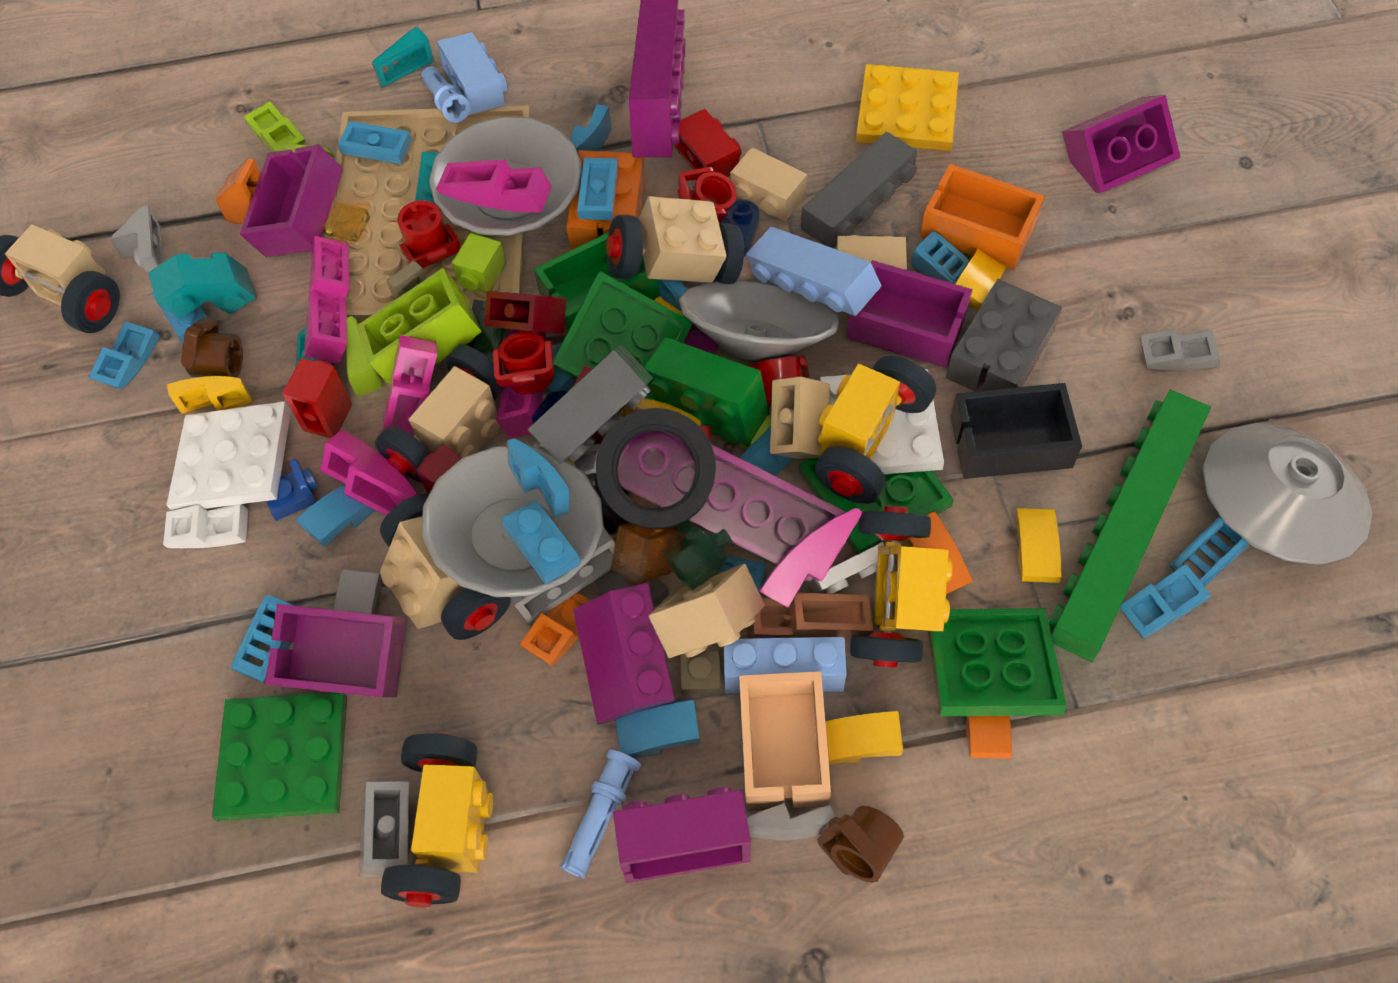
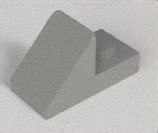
[111,205,163,273]

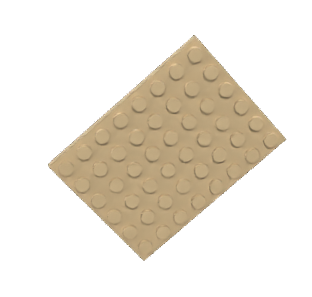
[324,105,531,323]

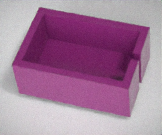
[240,144,343,257]
[847,260,973,368]
[265,604,407,697]
[613,787,751,883]

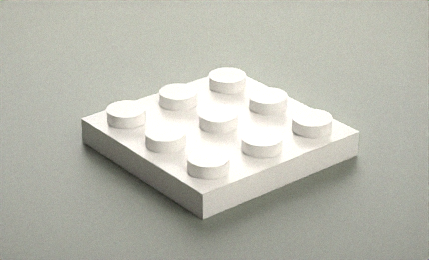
[820,369,944,474]
[167,401,291,511]

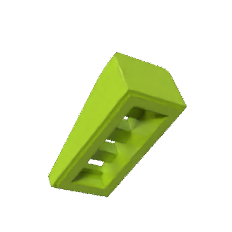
[346,316,383,396]

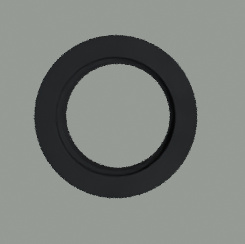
[596,408,716,529]

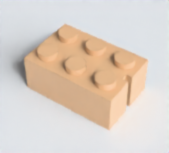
[739,671,831,810]

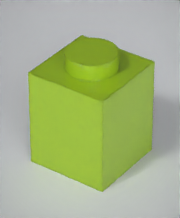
[452,232,506,293]

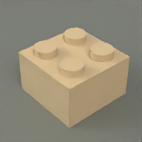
[648,563,765,658]

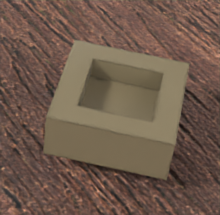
[387,260,426,300]
[680,651,721,695]

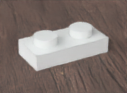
[808,542,884,594]

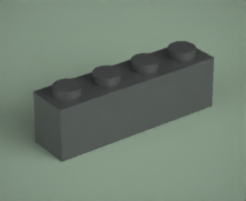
[801,131,917,248]

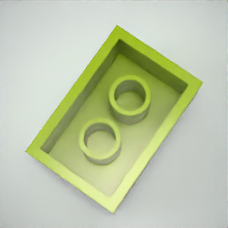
[357,268,482,385]

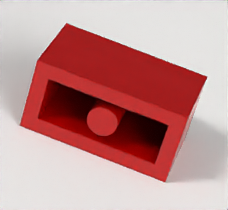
[674,108,742,177]
[282,358,352,438]

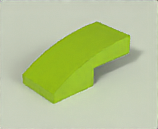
[244,101,305,153]

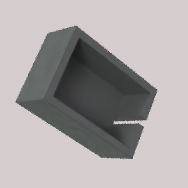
[946,279,1062,391]
[528,344,653,464]

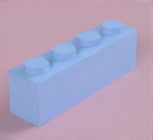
[746,226,881,316]

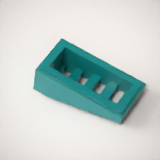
[372,26,434,88]

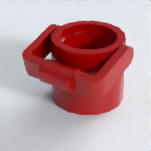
[677,167,736,223]
[397,200,461,268]
[493,331,554,394]
[748,355,809,406]

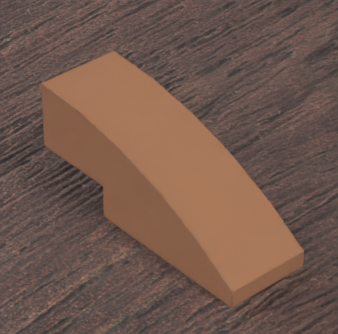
[747,593,873,639]

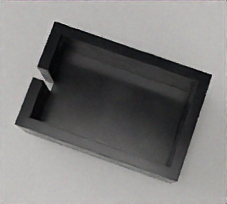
[950,383,1082,479]

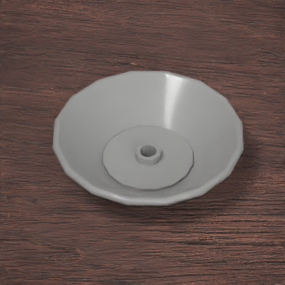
[429,116,582,236]
[678,280,840,361]
[1202,423,1373,565]
[422,446,603,597]

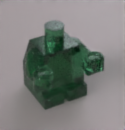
[661,520,732,591]

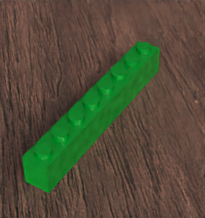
[1049,389,1211,662]

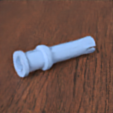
[421,66,470,123]
[560,749,641,879]

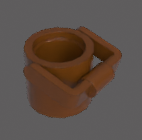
[181,316,243,378]
[817,806,904,883]

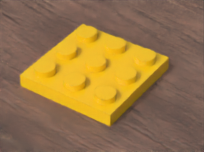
[856,64,959,151]

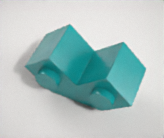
[148,253,257,318]

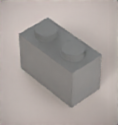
[359,781,409,877]

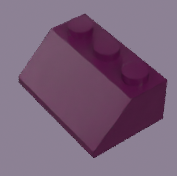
[1062,95,1181,193]
[573,583,675,725]

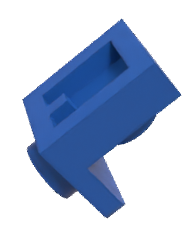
[266,459,318,521]

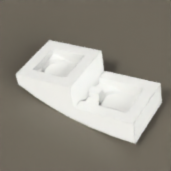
[163,504,248,548]

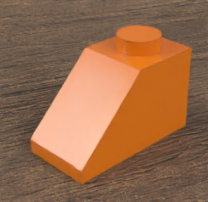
[216,158,261,224]

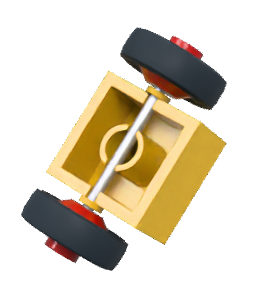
[815,355,936,504]
[850,506,952,668]
[381,733,493,908]

